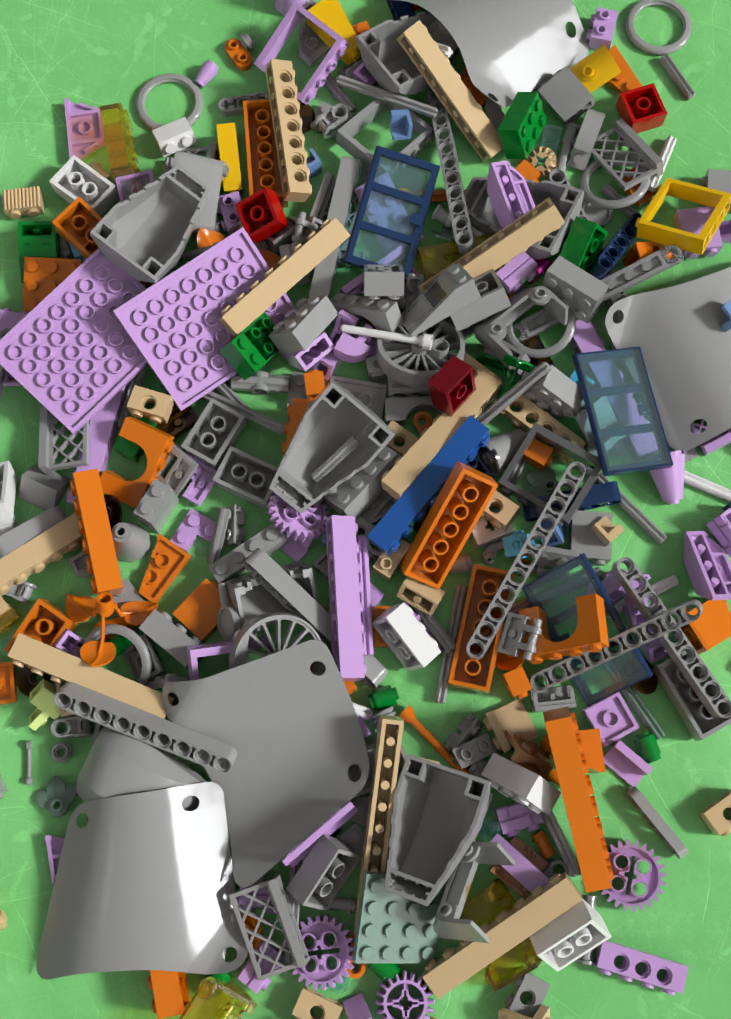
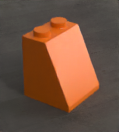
[675,600,731,654]
[540,729,606,774]

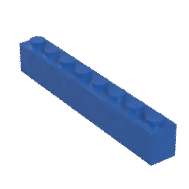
[367,415,490,556]

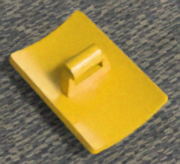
[569,45,621,93]

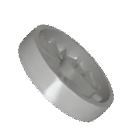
[376,313,465,388]
[229,612,325,676]

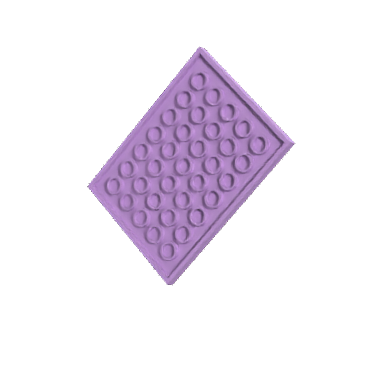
[113,227,295,411]
[0,248,148,435]

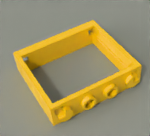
[635,177,731,255]

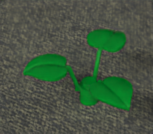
[475,354,535,398]

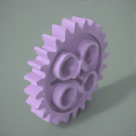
[267,493,330,542]
[601,839,667,912]
[292,915,355,990]

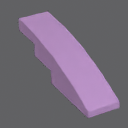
[490,833,549,892]

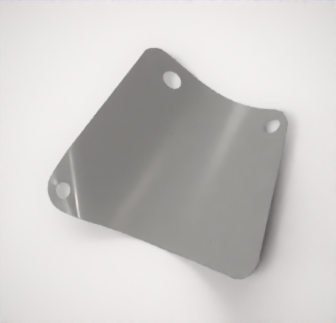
[396,0,589,108]
[605,267,731,451]
[162,640,370,888]
[36,782,248,980]

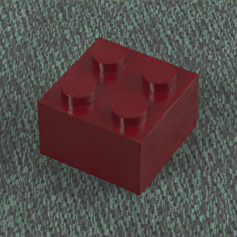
[428,355,476,417]

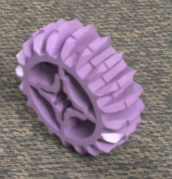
[376,970,435,1019]

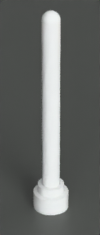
[340,324,433,350]

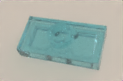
[537,124,563,163]

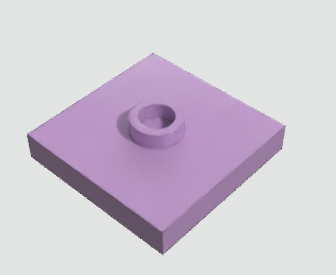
[582,692,640,748]

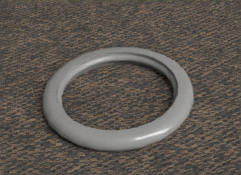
[625,0,692,55]
[136,73,204,130]
[579,155,650,210]
[505,312,576,358]
[84,624,152,686]

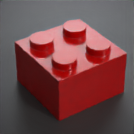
[616,83,668,133]
[235,187,289,243]

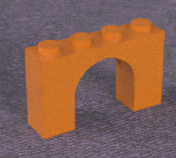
[100,417,174,509]
[519,593,609,664]

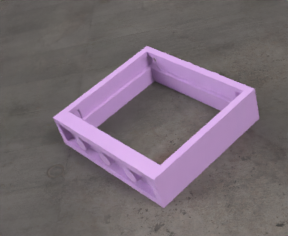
[254,1,349,105]
[186,636,273,681]

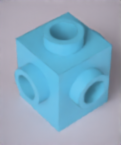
[502,530,535,559]

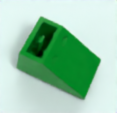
[17,221,61,283]
[219,312,279,381]

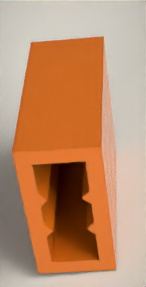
[172,578,232,643]

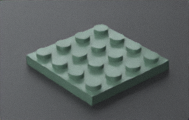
[352,871,445,964]

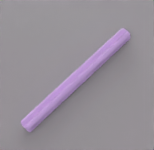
[356,535,374,656]

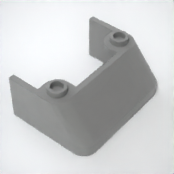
[474,286,569,370]
[433,842,515,943]

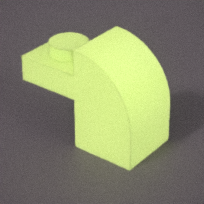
[29,678,60,731]

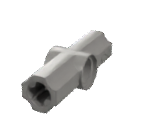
[231,371,290,395]

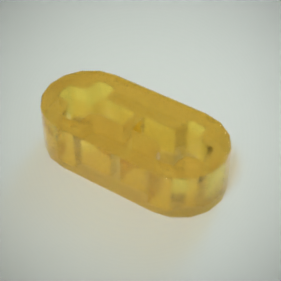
[0,608,23,636]

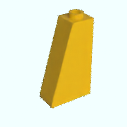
[306,0,361,65]
[216,122,244,195]

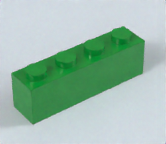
[113,382,169,463]

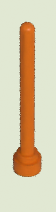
[398,705,471,775]

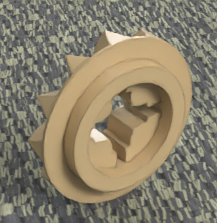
[527,146,557,177]

